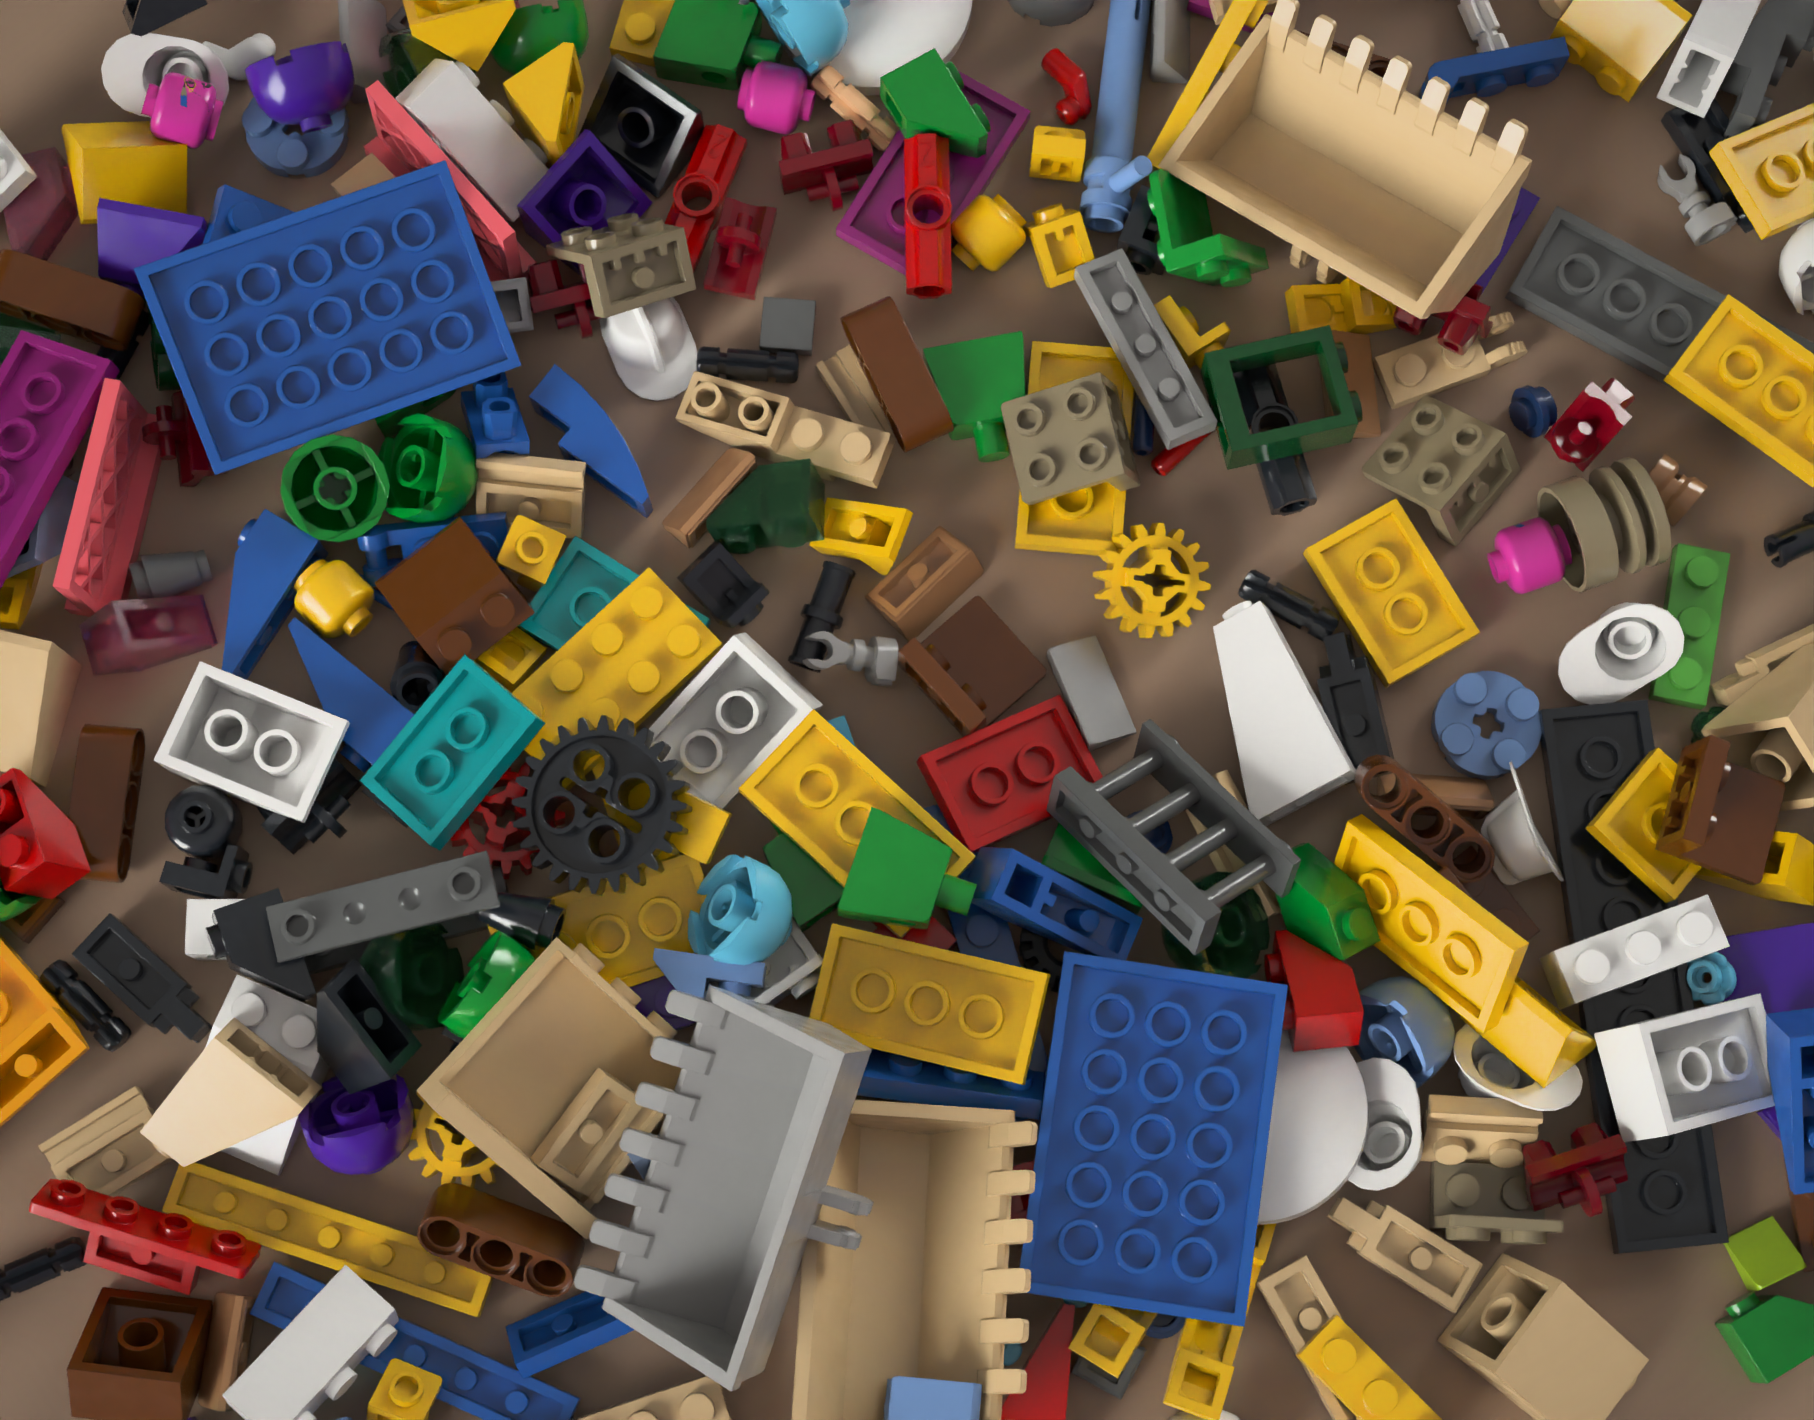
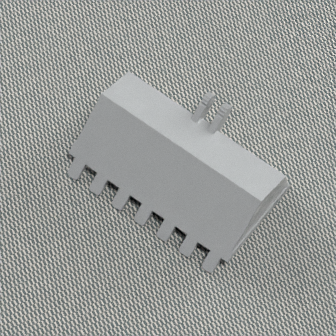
[574,985,874,1392]

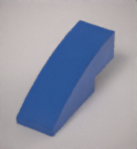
[529,364,653,518]

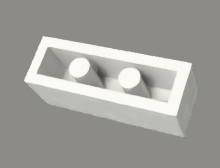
[395,58,549,222]
[1539,894,1730,1010]
[222,1264,399,1420]

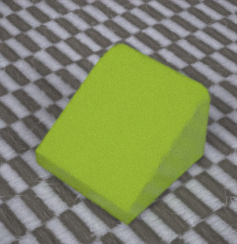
[1723,1216,1807,1291]

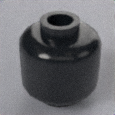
[165,785,242,860]

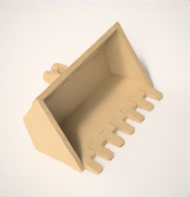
[1158,0,1533,319]
[791,1100,1038,1420]

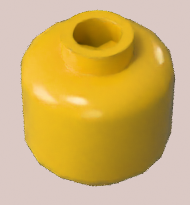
[951,194,1027,272]
[294,559,374,639]

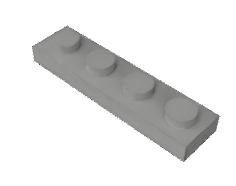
[1074,248,1217,450]

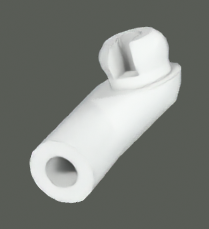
[202,33,276,81]

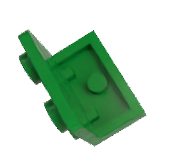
[1147,169,1269,287]

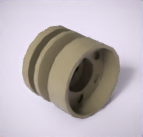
[1537,457,1672,593]

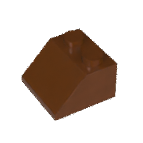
[375,516,535,676]
[67,1287,213,1420]

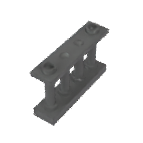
[1046,719,1301,955]
[266,851,509,975]

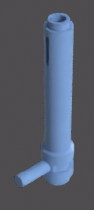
[1079,0,1153,233]

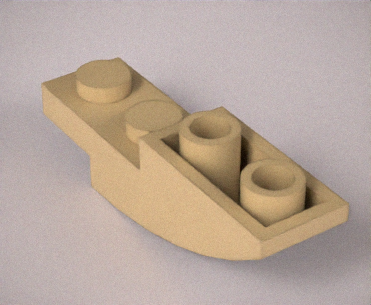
[675,371,895,489]

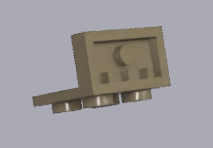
[546,213,696,318]
[1001,372,1141,505]
[1362,395,1521,547]
[1429,1161,1564,1245]

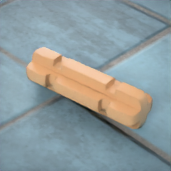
[810,65,899,151]

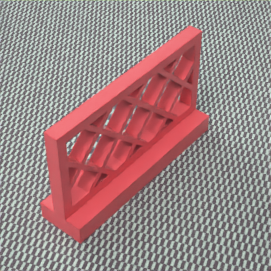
[363,80,537,282]
[53,378,162,623]

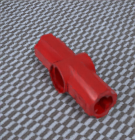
[664,124,748,274]
[904,133,952,299]

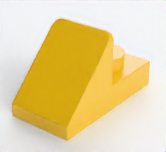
[809,497,913,576]

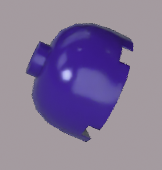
[245,41,355,133]
[298,1074,415,1175]

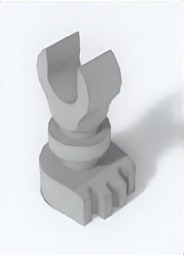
[1657,154,1737,246]
[802,631,899,687]

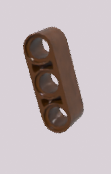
[0,249,146,352]
[840,296,954,453]
[68,724,145,883]
[1354,755,1495,883]
[417,1183,585,1297]

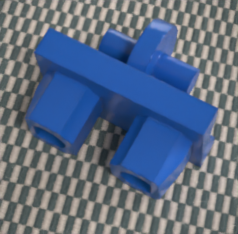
[461,372,530,459]

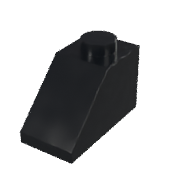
[205,888,316,1002]
[317,958,422,1095]

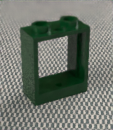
[1200,325,1363,470]

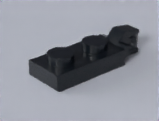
[1661,98,1755,233]
[1317,632,1394,785]
[72,913,213,1043]

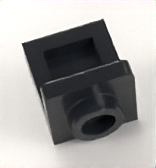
[677,541,770,628]

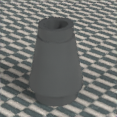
[129,549,213,606]

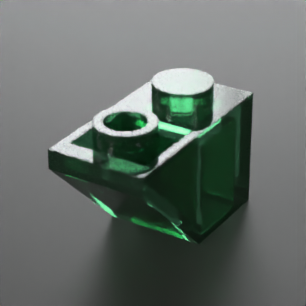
[706,458,825,554]

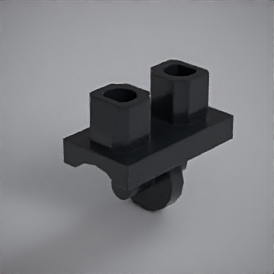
[256,758,362,855]

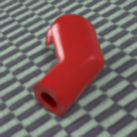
[1041,48,1092,126]

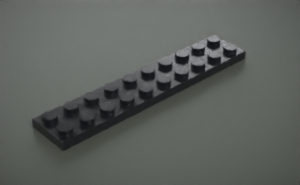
[1539,699,1729,1254]

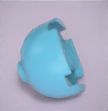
[756,0,850,76]
[688,854,793,965]

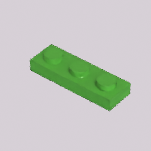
[1648,543,1731,710]

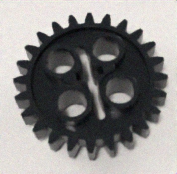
[511,715,692,896]

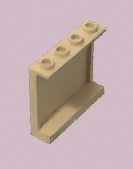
[417,937,690,1240]

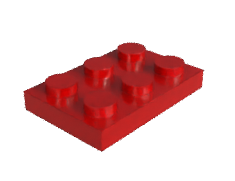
[916,694,1103,854]

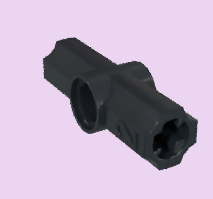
[1233,364,1317,516]

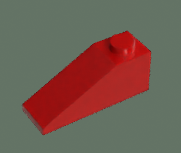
[1001,1304,1075,1420]

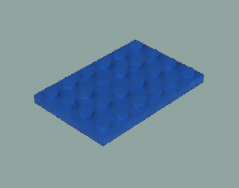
[134,160,522,475]
[1019,951,1288,1327]

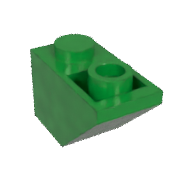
[880,48,991,158]

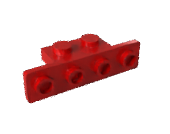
[29,1179,262,1295]

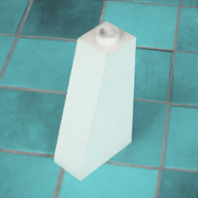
[1656,0,1761,118]
[1213,601,1356,826]

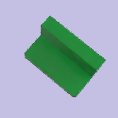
[1041,823,1143,915]

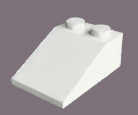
[649,632,823,809]
[154,661,350,823]
[206,974,330,1176]
[1594,994,1775,1142]

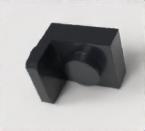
[1116,185,1165,275]
[159,843,253,899]

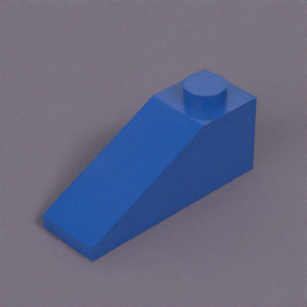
[221,509,329,680]
[288,617,415,773]
[967,847,1143,960]
[1766,1008,1814,1195]

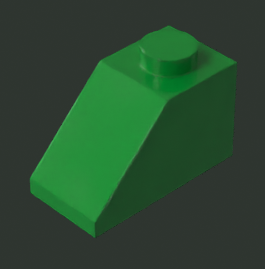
[1275,842,1380,960]
[1715,1291,1814,1384]

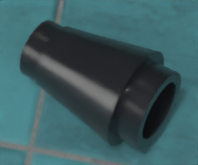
[390,641,444,711]
[479,892,566,952]

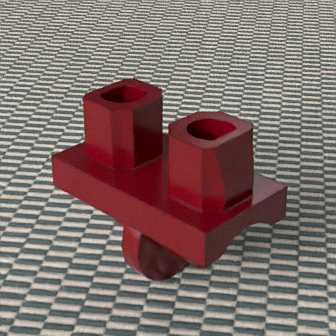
[778,119,873,212]
[703,197,777,300]
[528,259,602,339]
[1393,283,1493,356]
[1544,378,1635,472]
[142,390,230,487]
[1522,1122,1628,1217]

